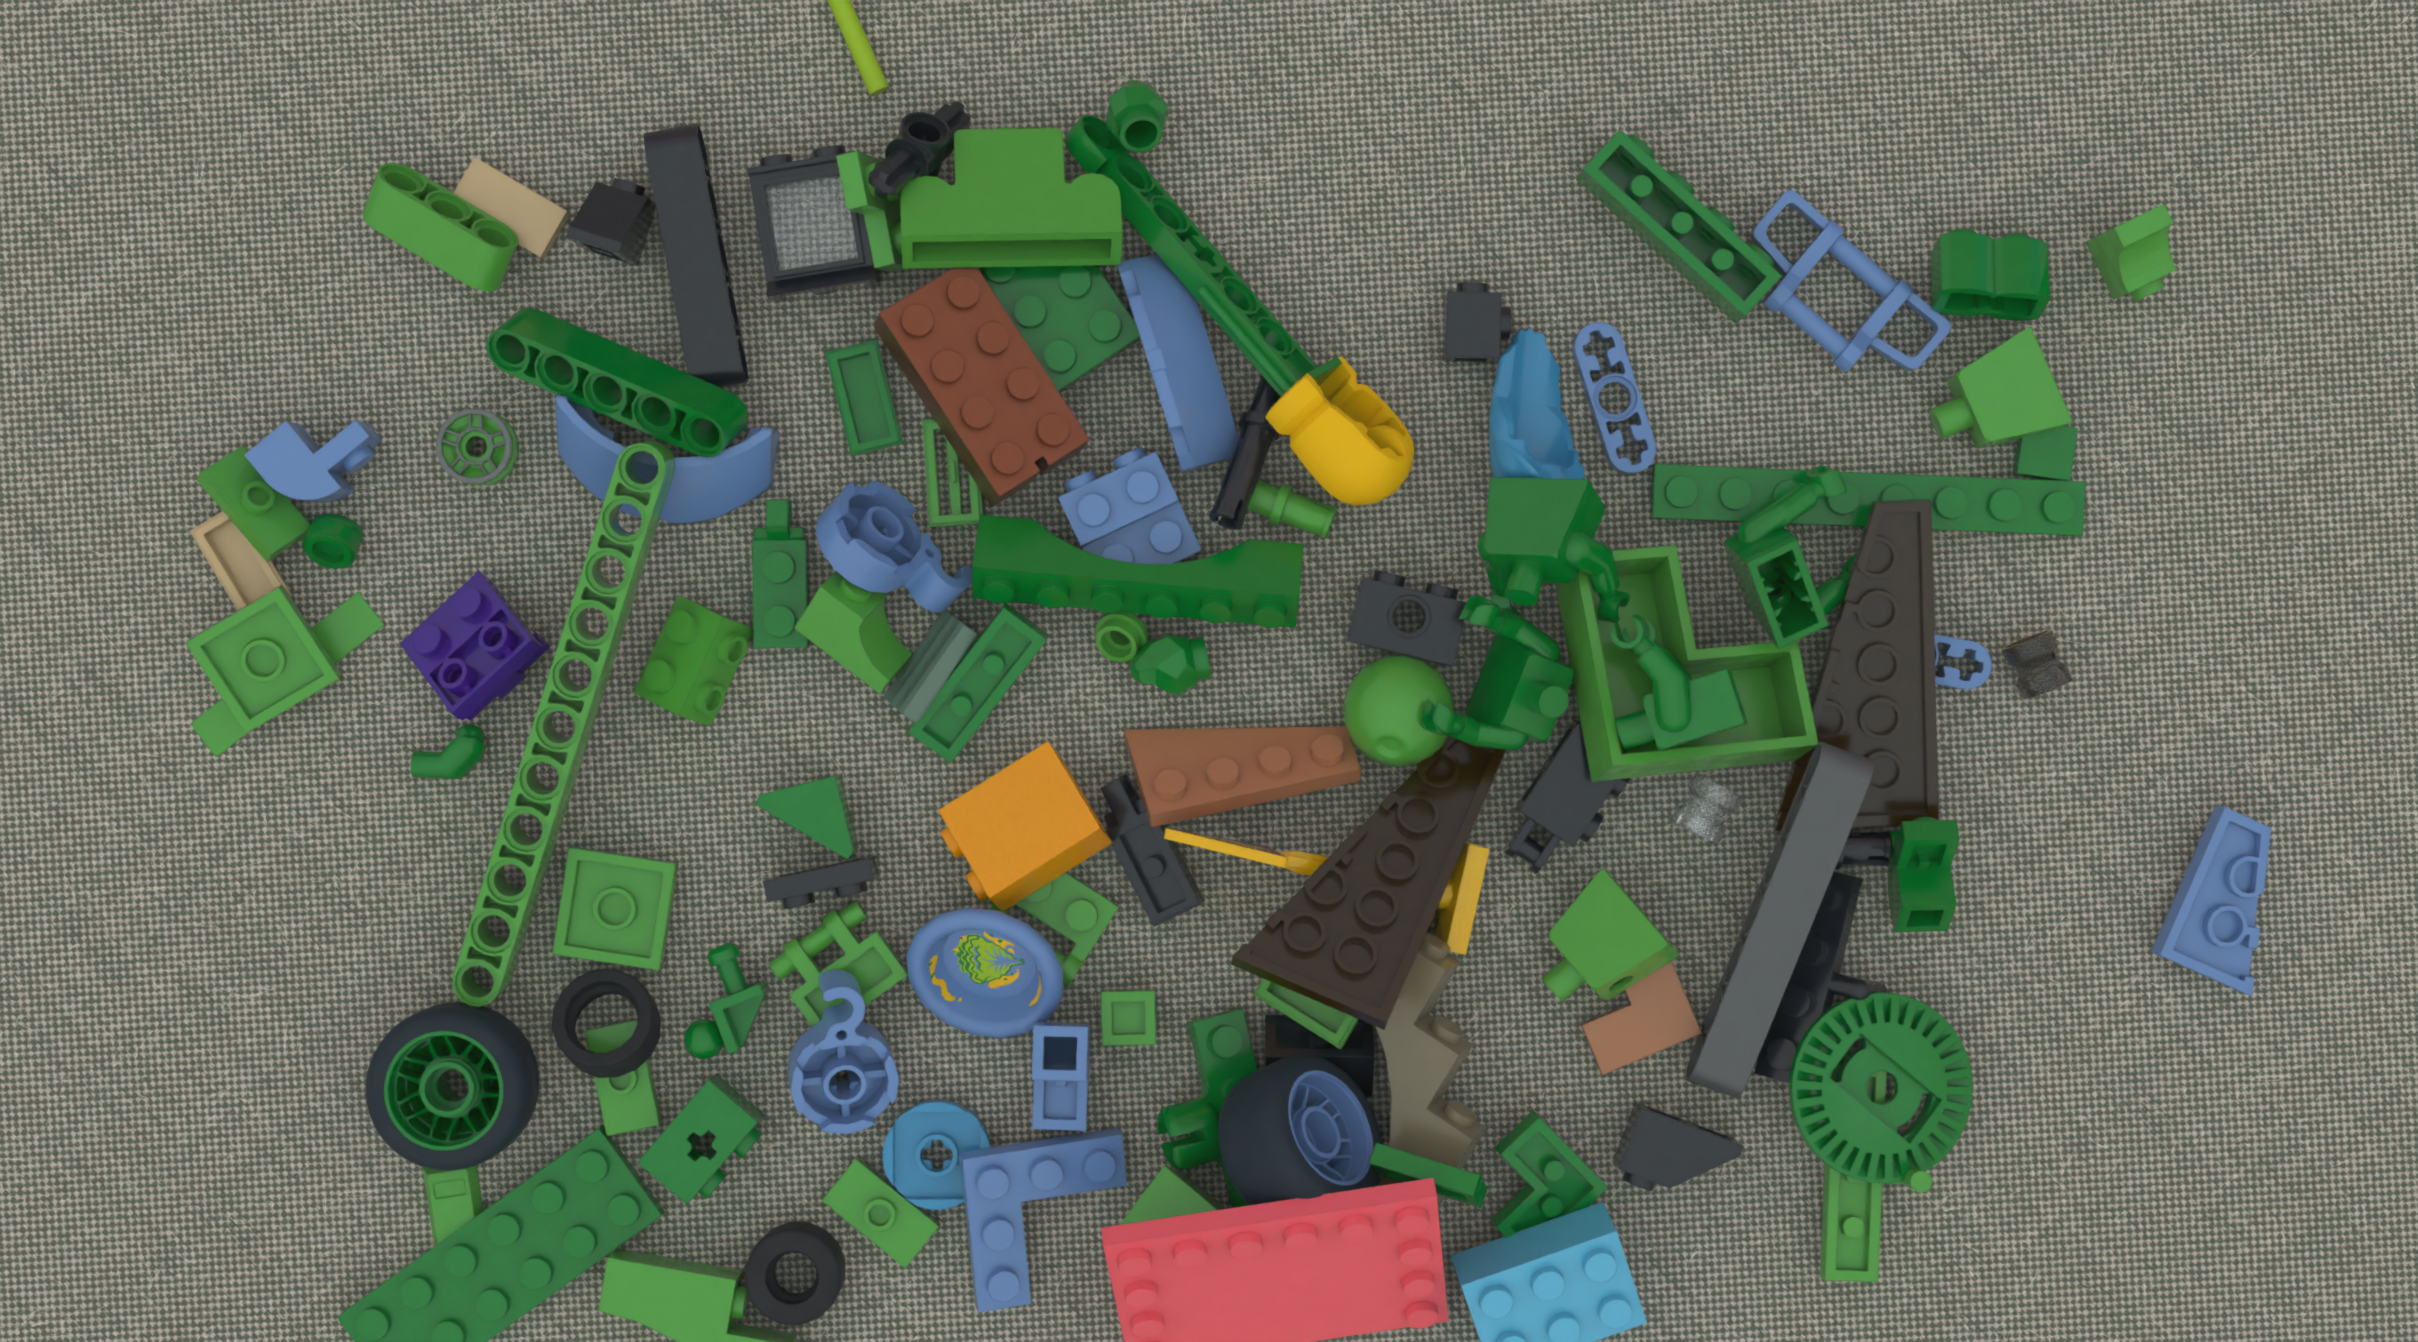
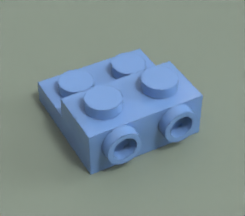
[1058,447,1202,564]

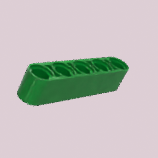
[486,307,748,458]

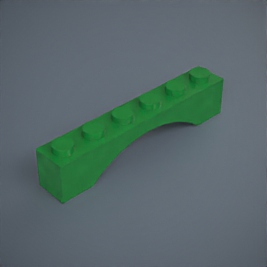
[972,514,1303,628]

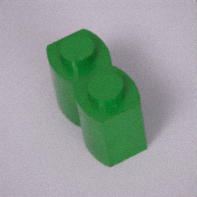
[1931,229,2050,321]

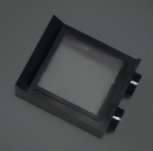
[747,145,881,303]

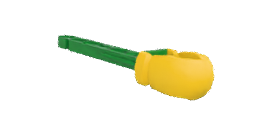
[1064,115,1414,506]

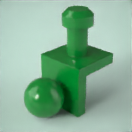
[684,942,770,1059]

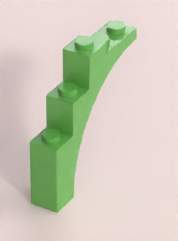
[598,1248,798,1342]

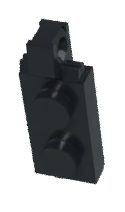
[1100,774,1205,927]

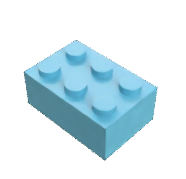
[1450,1202,1647,1342]

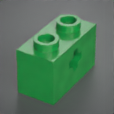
[638,1074,765,1205]

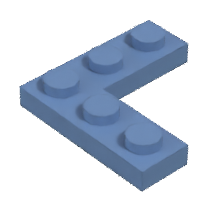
[959,1128,1127,1313]

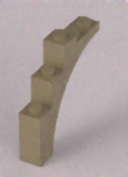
[1376,933,1487,1207]

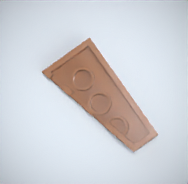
[1124,726,1361,828]

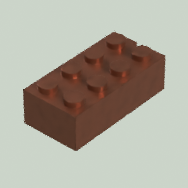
[874,268,1090,507]

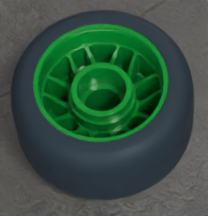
[366,1002,539,1170]

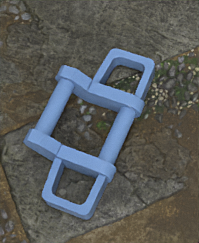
[1750,190,1951,373]

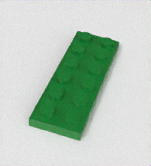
[337,1125,665,1342]

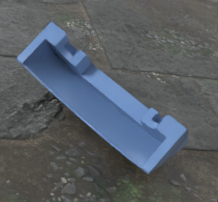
[1117,254,1239,474]
[555,395,780,524]

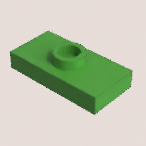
[197,446,310,562]
[584,1019,662,1136]
[822,1156,940,1268]

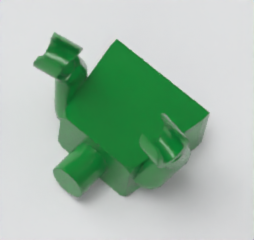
[1724,465,1856,649]
[1477,477,1630,623]
[1421,595,1574,751]
[1610,615,1748,751]

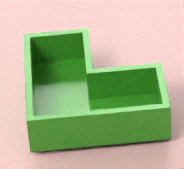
[1555,545,1818,782]

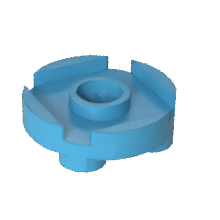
[882,1099,991,1210]

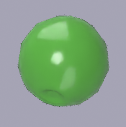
[1343,655,1454,767]

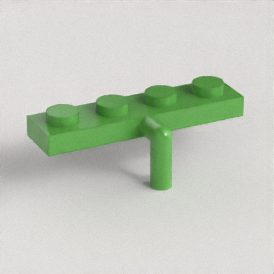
[1820,1062,1932,1282]

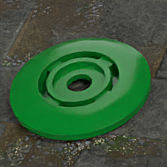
[1789,992,1973,1183]

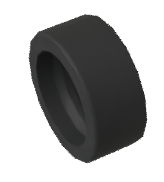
[552,969,661,1078]

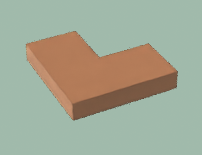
[1580,961,1702,1075]

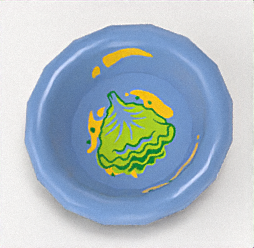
[906,907,1064,1038]

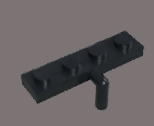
[1754,871,1887,1083]

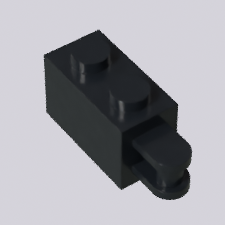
[1504,720,1631,874]

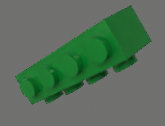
[1576,129,1782,323]

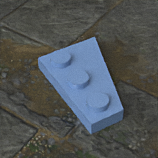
[2151,805,2271,996]

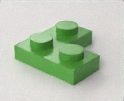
[836,151,903,272]

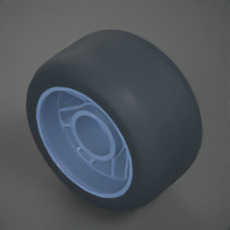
[1218,1054,1382,1205]

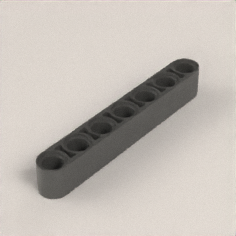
[1686,741,1874,1099]

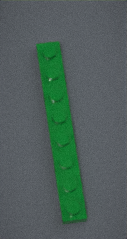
[1650,464,2085,536]

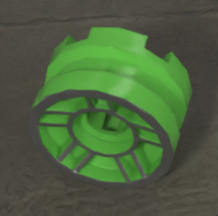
[436,409,519,485]

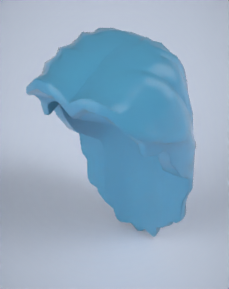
[1489,327,1585,479]

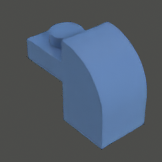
[244,420,382,503]
[1032,1022,1090,1131]

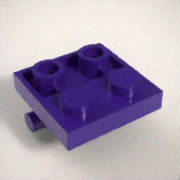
[399,571,550,721]

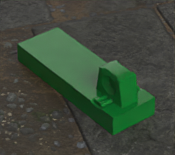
[907,603,1049,763]

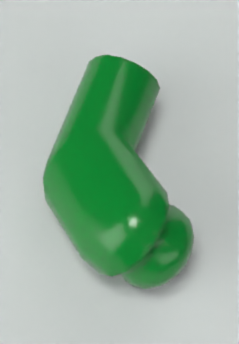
[411,725,486,779]

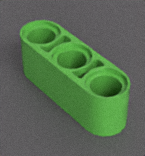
[362,163,519,291]

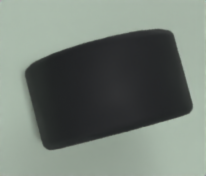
[745,1222,846,1325]

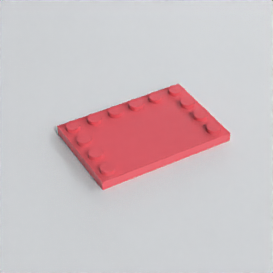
[1101,1178,1449,1342]

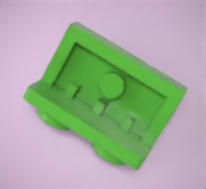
[633,595,753,726]

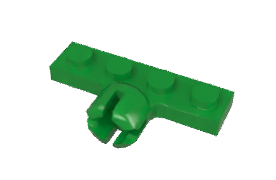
[1157,1008,1258,1208]

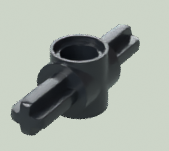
[868,101,970,198]

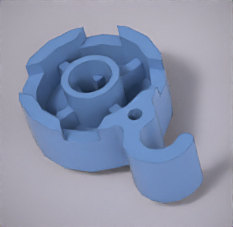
[816,481,972,613]
[787,969,899,1134]

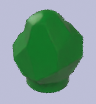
[1105,80,1169,152]
[1130,633,1210,698]

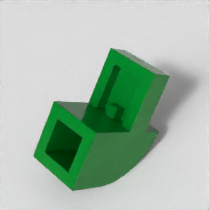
[1887,817,1960,932]

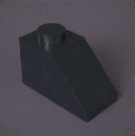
[566,178,656,267]
[1613,1101,1744,1191]

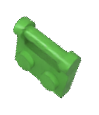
[989,872,1119,988]

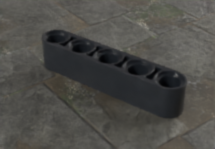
[644,123,749,388]

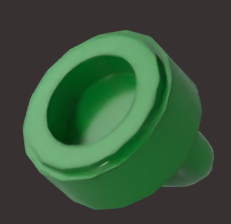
[302,513,363,569]

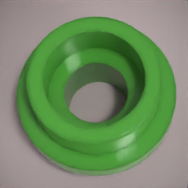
[1095,612,1149,662]

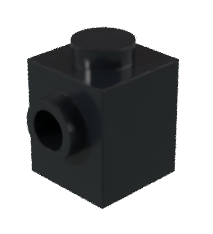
[1442,282,1511,363]

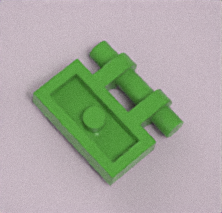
[769,900,908,1027]

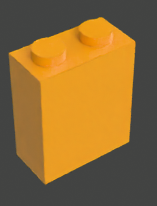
[938,741,1113,911]

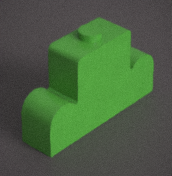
[900,127,1123,269]

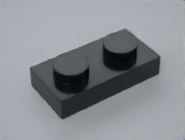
[763,855,879,909]

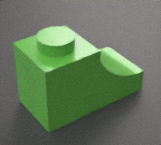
[2086,204,2177,302]
[794,571,913,694]

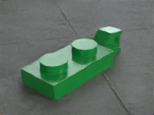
[752,499,810,649]

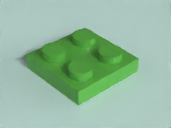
[185,584,342,734]
[552,846,679,971]

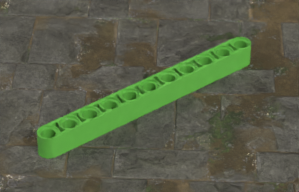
[452,440,675,1007]

